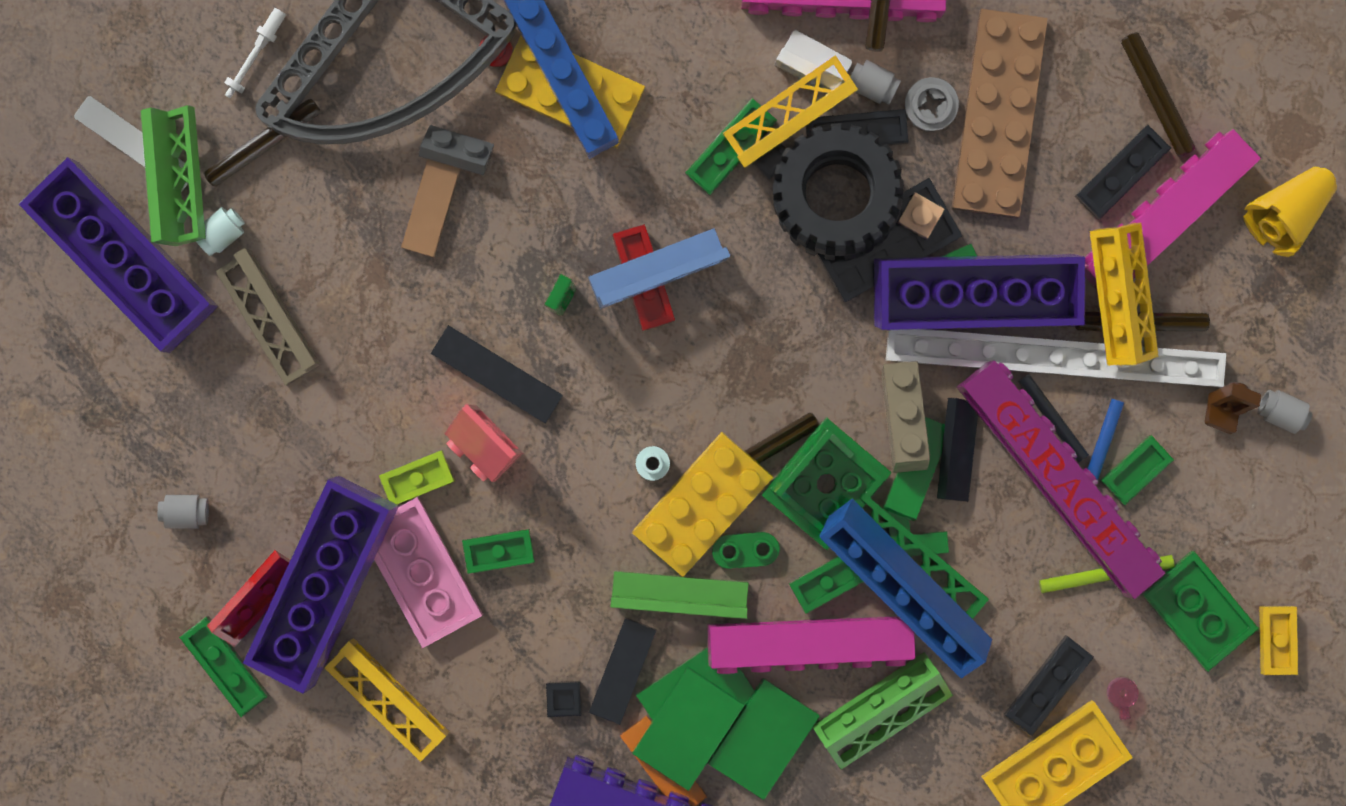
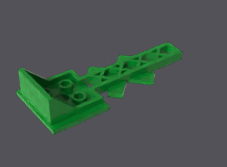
[761,417,989,619]

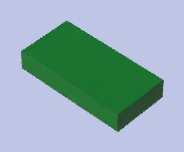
[1100,435,1174,505]

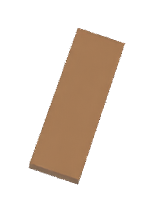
[401,159,461,258]

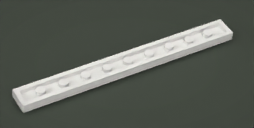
[886,329,1226,387]

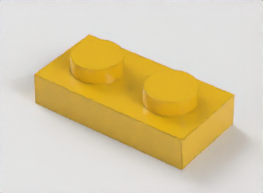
[1259,606,1298,675]

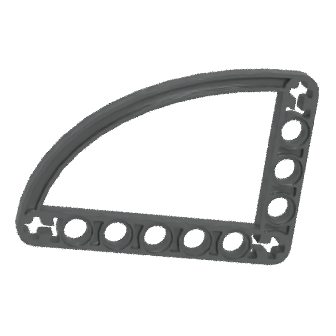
[256,0,516,144]

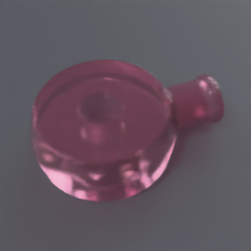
[1107,677,1139,720]

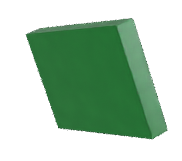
[1141,550,1259,672]
[636,647,755,720]
[632,667,745,791]
[707,678,820,800]

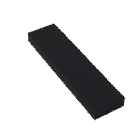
[430,325,563,424]

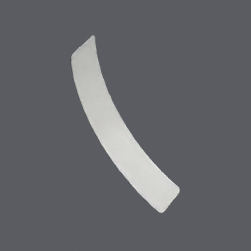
[74,96,187,192]

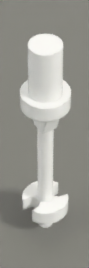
[224,8,286,99]

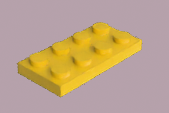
[495,35,645,149]
[632,432,773,577]
[981,700,1133,806]

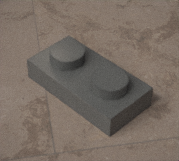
[419,125,494,175]

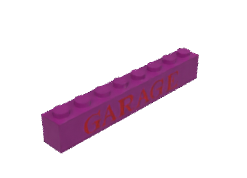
[956,361,1165,599]

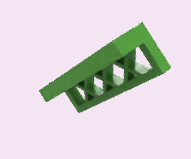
[141,105,206,247]
[611,571,749,619]
[813,652,953,770]

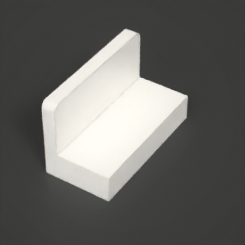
[775,30,852,94]

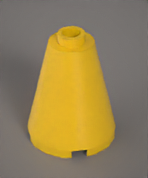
[1243,167,1337,257]

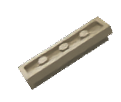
[216,248,321,386]

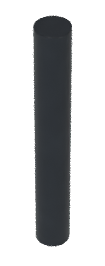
[1018,374,1089,462]

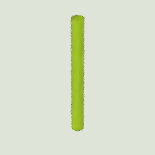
[1039,555,1175,593]

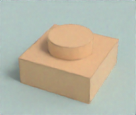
[897,192,945,240]

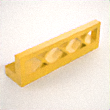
[723,55,858,168]
[1090,223,1159,366]
[324,638,450,762]

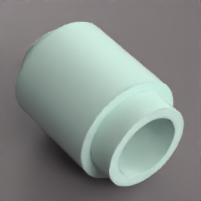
[196,207,245,256]
[636,446,670,481]

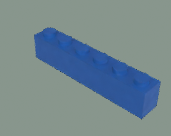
[503,0,619,159]
[819,498,993,678]

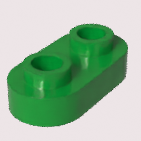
[712,532,780,569]

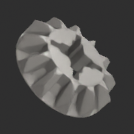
[905,77,959,132]

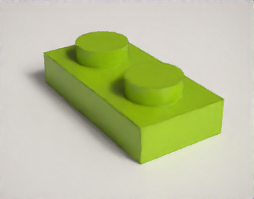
[379,450,455,505]

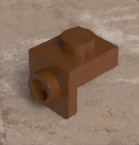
[1205,382,1261,435]

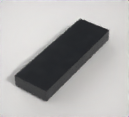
[805,109,909,146]
[1074,125,1171,220]
[937,398,978,502]
[589,617,657,725]
[1004,635,1094,736]

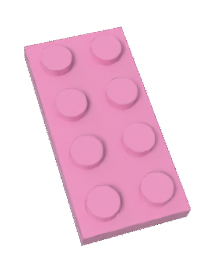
[374,497,483,648]

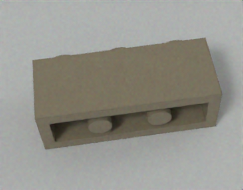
[881,361,930,473]

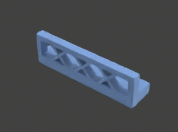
[588,228,730,309]

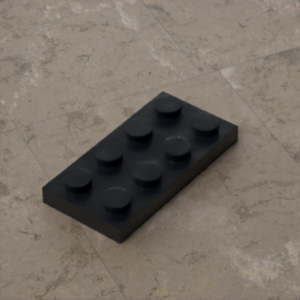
[817,178,962,303]

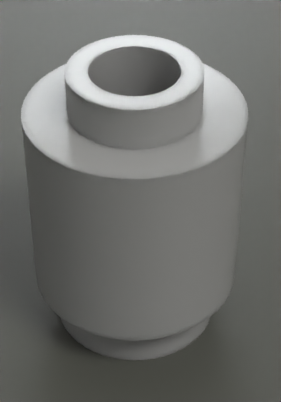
[850,60,901,105]
[1257,390,1312,434]
[157,495,209,529]

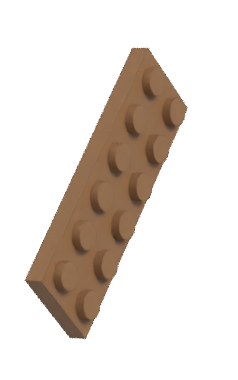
[952,9,1048,218]

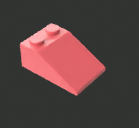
[445,404,524,482]

